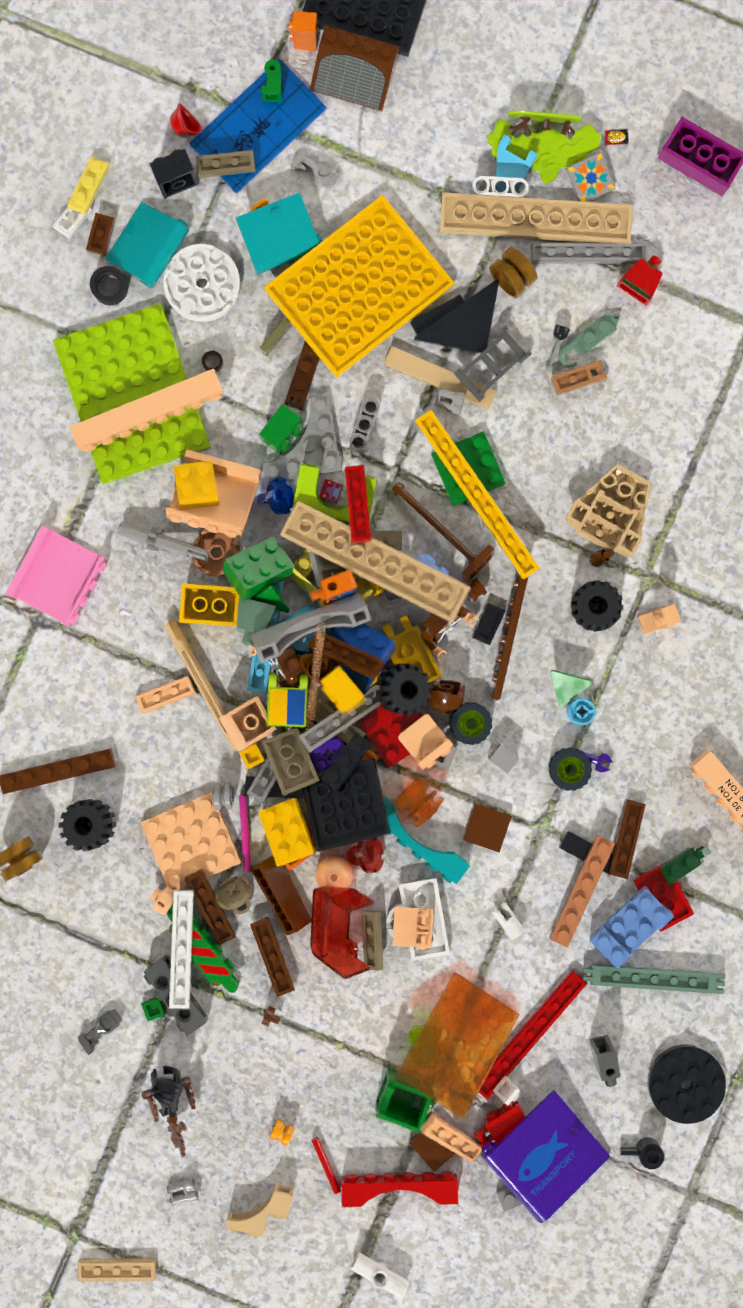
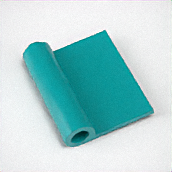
[235,192,322,275]
[105,202,189,289]

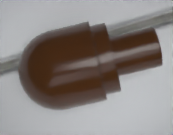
[590,548,614,567]

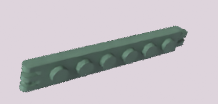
[582,964,726,994]

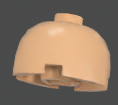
[315,855,354,894]

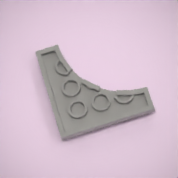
[263,395,342,484]

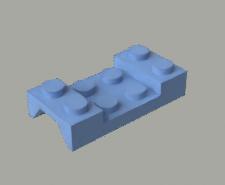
[590,886,674,969]

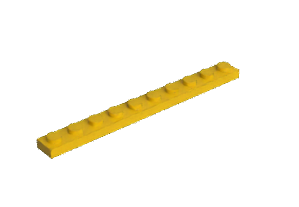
[415,410,540,580]

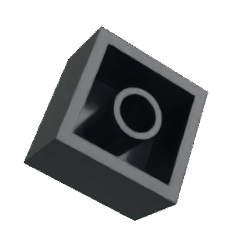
[149,148,199,199]

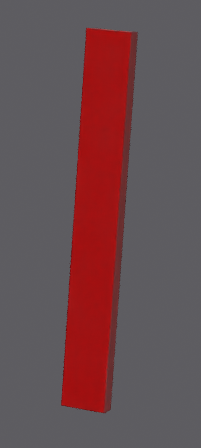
[472,970,588,1100]

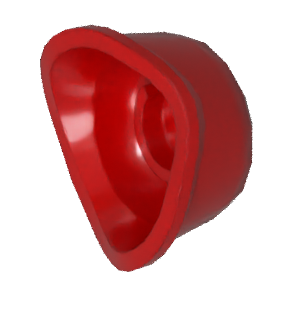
[170,103,202,138]

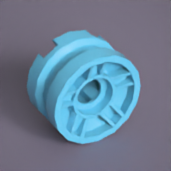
[566,698,596,725]

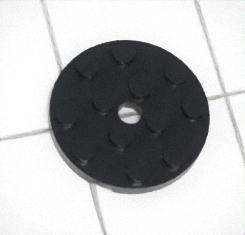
[647,1044,726,1124]

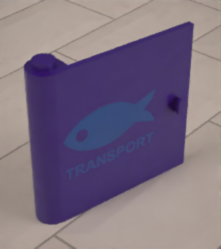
[481,1090,610,1223]

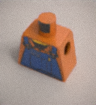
[310,570,357,606]

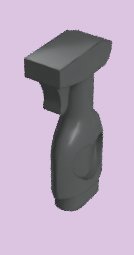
[78,1009,123,1055]

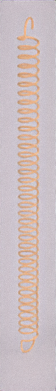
[304,623,325,754]

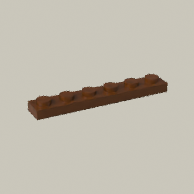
[0,748,116,794]

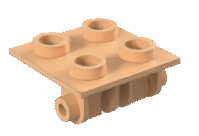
[393,907,433,950]

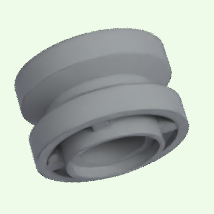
[212,782,234,810]

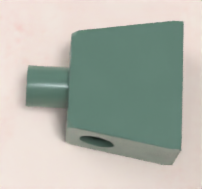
[237,597,276,646]

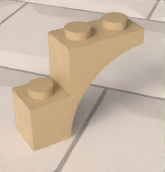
[225,1184,294,1237]

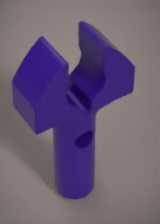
[580,750,613,773]

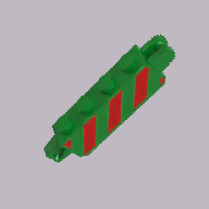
[166,904,239,993]

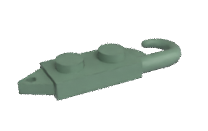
[558,314,621,367]

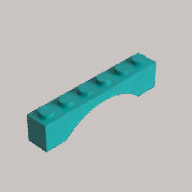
[383,795,470,884]

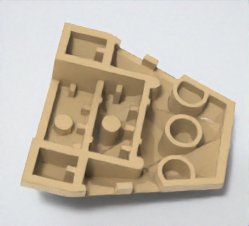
[565,464,651,558]

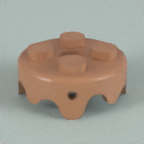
[192,529,241,576]

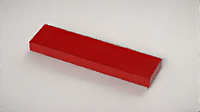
[345,465,372,544]

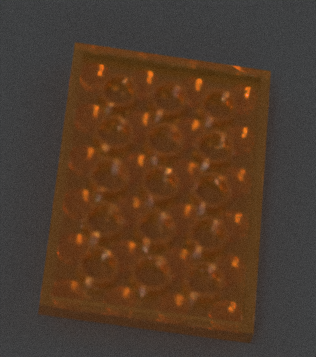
[395,972,520,1119]

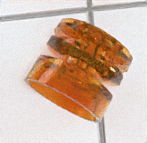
[393,776,444,827]

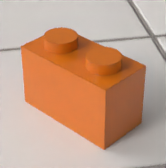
[289,11,318,51]

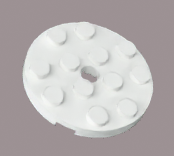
[163,244,240,322]

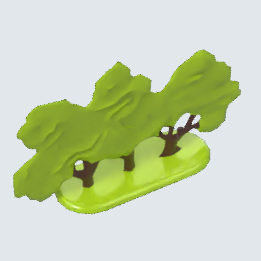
[487,111,601,185]

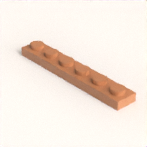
[549,834,615,947]

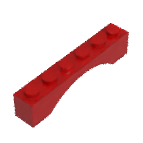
[341,1171,458,1207]

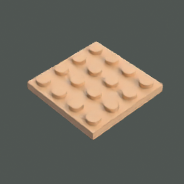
[140,792,242,890]

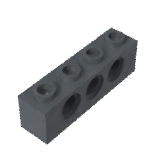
[144,955,208,1036]

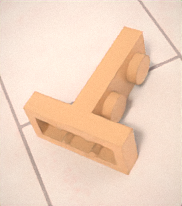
[637,603,681,635]

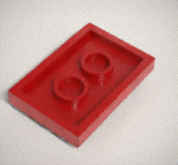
[632,862,694,932]

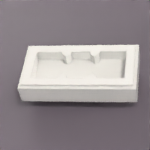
[53,207,92,239]

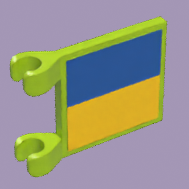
[267,673,308,727]

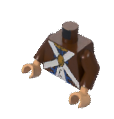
[421,606,479,661]
[247,643,303,690]

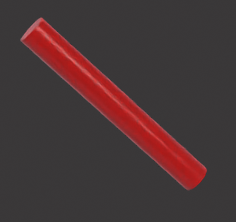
[311,1137,341,1194]

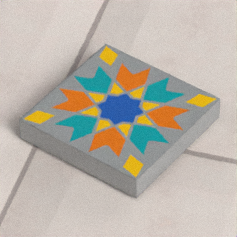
[566,152,616,202]

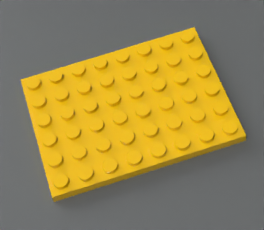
[264,195,455,379]

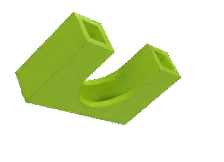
[293,463,377,523]

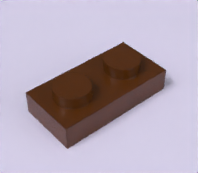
[86,213,115,257]

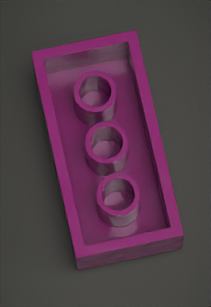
[657,116,743,197]

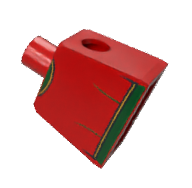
[617,255,663,306]

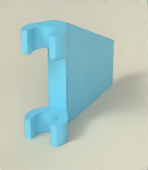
[496,135,538,193]

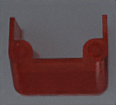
[310,886,374,980]

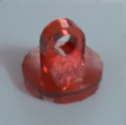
[346,838,384,873]

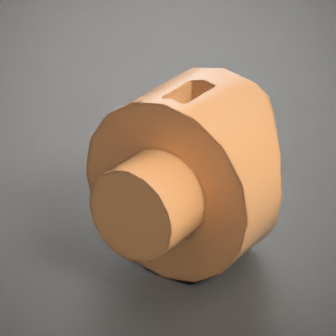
[150,886,174,914]

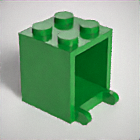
[375,1068,435,1133]

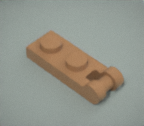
[551,360,608,396]

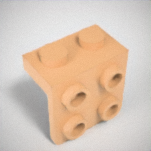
[398,714,453,769]

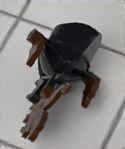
[141,1065,196,1157]

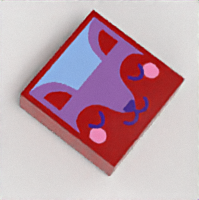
[319,478,343,504]

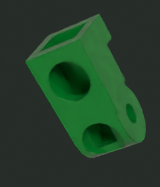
[261,59,282,102]

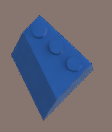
[332,623,396,695]

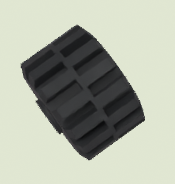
[570,580,624,632]
[375,664,433,715]
[59,799,116,851]

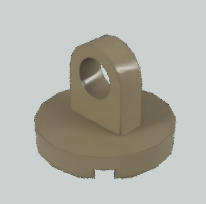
[215,876,253,914]

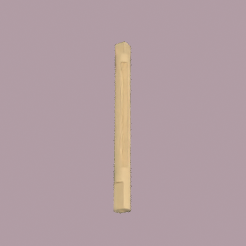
[163,620,236,751]

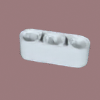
[473,176,529,197]

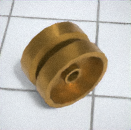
[489,247,538,298]
[0,836,43,882]

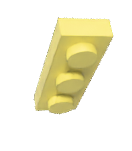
[68,157,110,215]

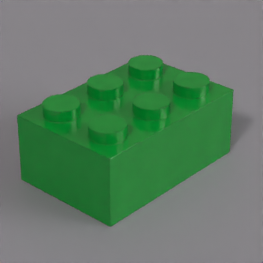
[222,536,295,601]

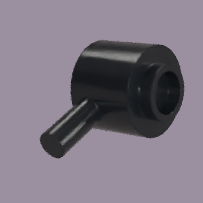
[619,1137,665,1170]

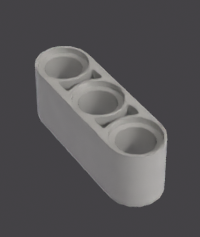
[349,397,380,454]

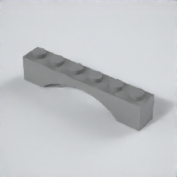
[250,592,371,663]

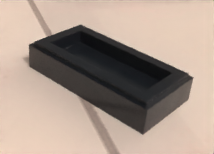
[472,603,506,646]

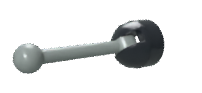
[545,325,570,372]

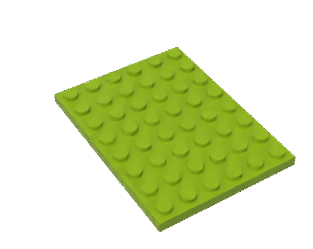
[53,303,211,485]

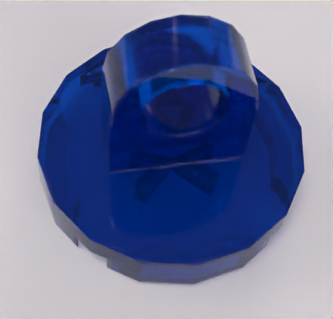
[257,476,294,516]

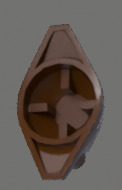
[297,652,337,681]

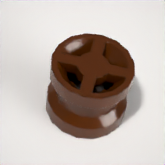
[467,578,487,602]

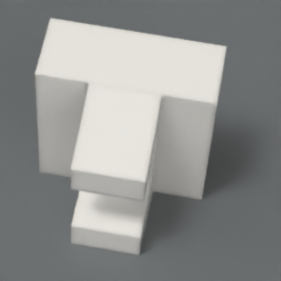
[493,1076,520,1105]

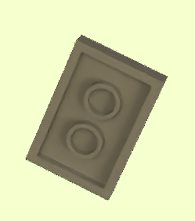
[262,727,319,796]

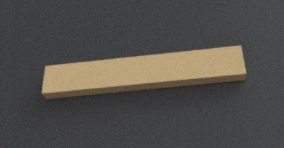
[384,346,497,410]

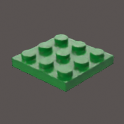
[431,431,506,507]

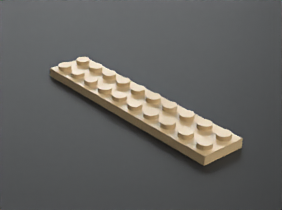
[440,192,633,244]
[280,501,471,623]

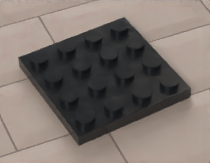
[303,758,392,852]

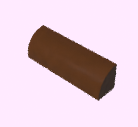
[250,855,313,935]

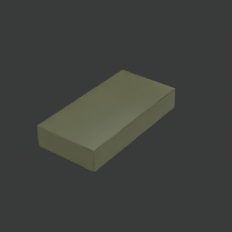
[260,318,291,357]

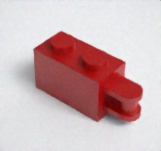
[474,1101,526,1147]

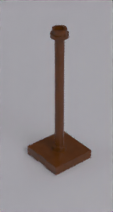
[391,482,495,583]

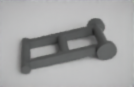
[454,326,532,402]

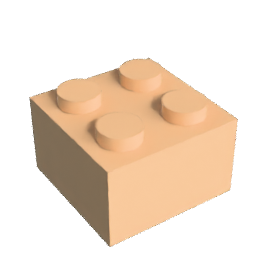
[219,696,276,751]

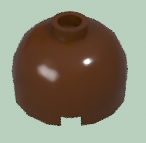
[427,680,465,714]

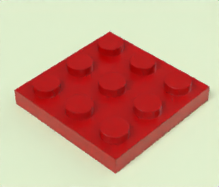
[357,690,423,768]

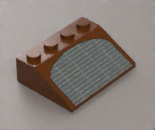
[310,25,399,111]

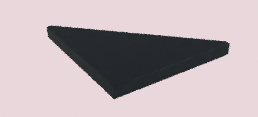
[414,279,499,354]

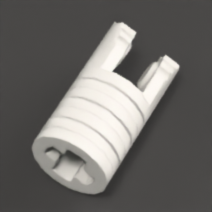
[492,901,525,940]

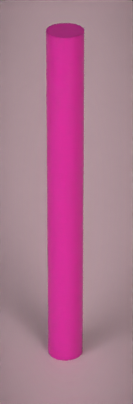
[239,795,251,873]

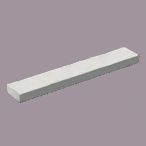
[169,890,194,1009]

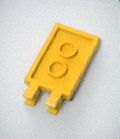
[382,615,442,683]

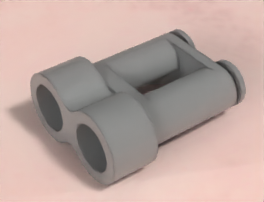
[435,388,466,415]
[166,1177,199,1205]

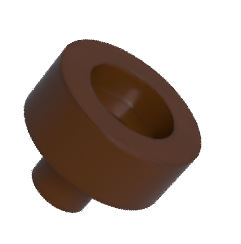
[261,1006,281,1027]

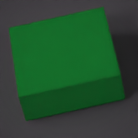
[141,996,167,1021]

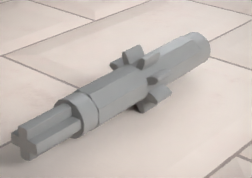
[118,522,210,561]

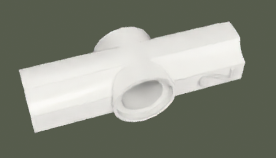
[351,1252,409,1299]

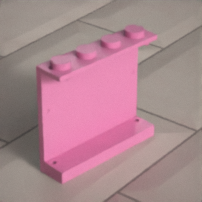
[6,526,107,627]

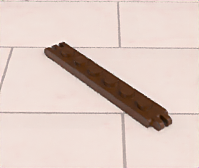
[284,341,320,411]
[492,575,528,700]

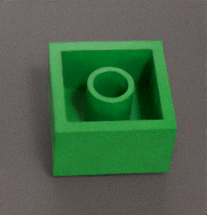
[259,404,303,455]

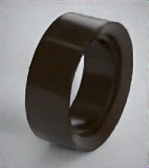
[202,350,223,372]

